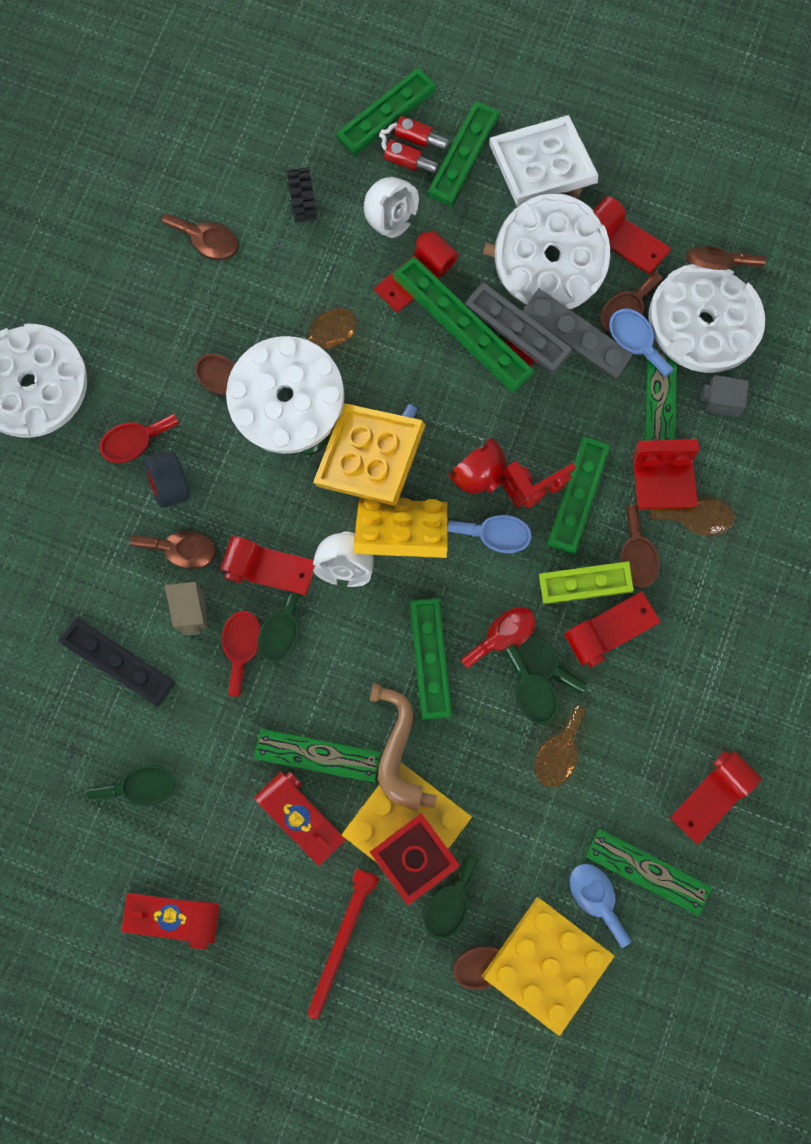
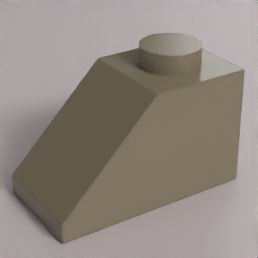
[165,582,208,635]

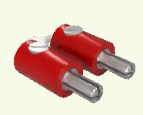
[379,116,448,173]

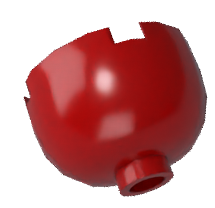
[448,437,507,494]

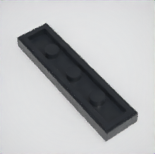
[58,616,176,708]

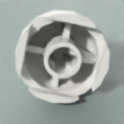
[364,177,419,238]
[313,531,374,587]

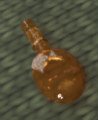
[306,308,357,349]
[650,498,735,536]
[534,705,586,787]

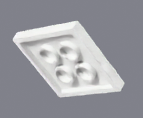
[490,115,598,206]

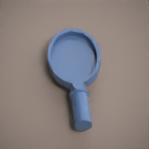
[609,309,674,377]
[447,515,531,554]
[569,864,632,948]

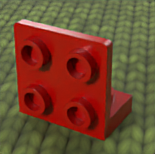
[632,439,699,510]
[500,461,576,509]

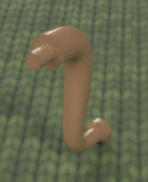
[370,683,437,811]

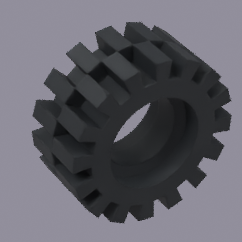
[286,167,317,223]

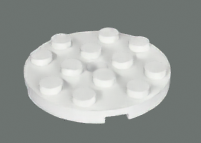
[495,194,610,309]
[649,264,765,373]
[0,324,87,438]
[226,336,344,454]

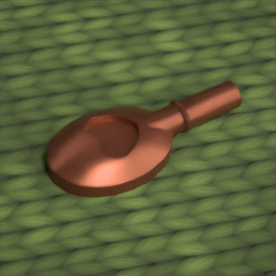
[162,213,238,261]
[685,246,766,270]
[600,272,662,335]
[195,354,235,396]
[620,505,660,588]
[130,531,216,569]
[453,946,499,990]

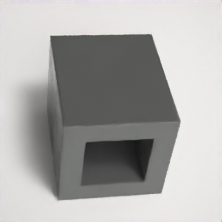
[701,375,749,418]

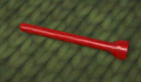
[308,868,380,1020]

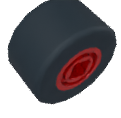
[144,450,189,508]

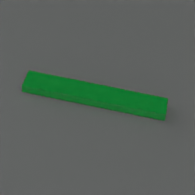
[393,257,535,393]

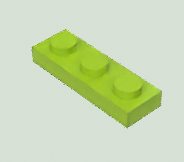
[539,561,634,605]

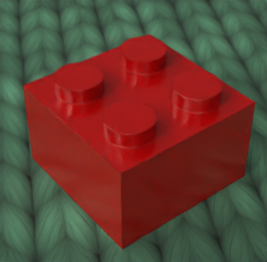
[370,813,460,905]

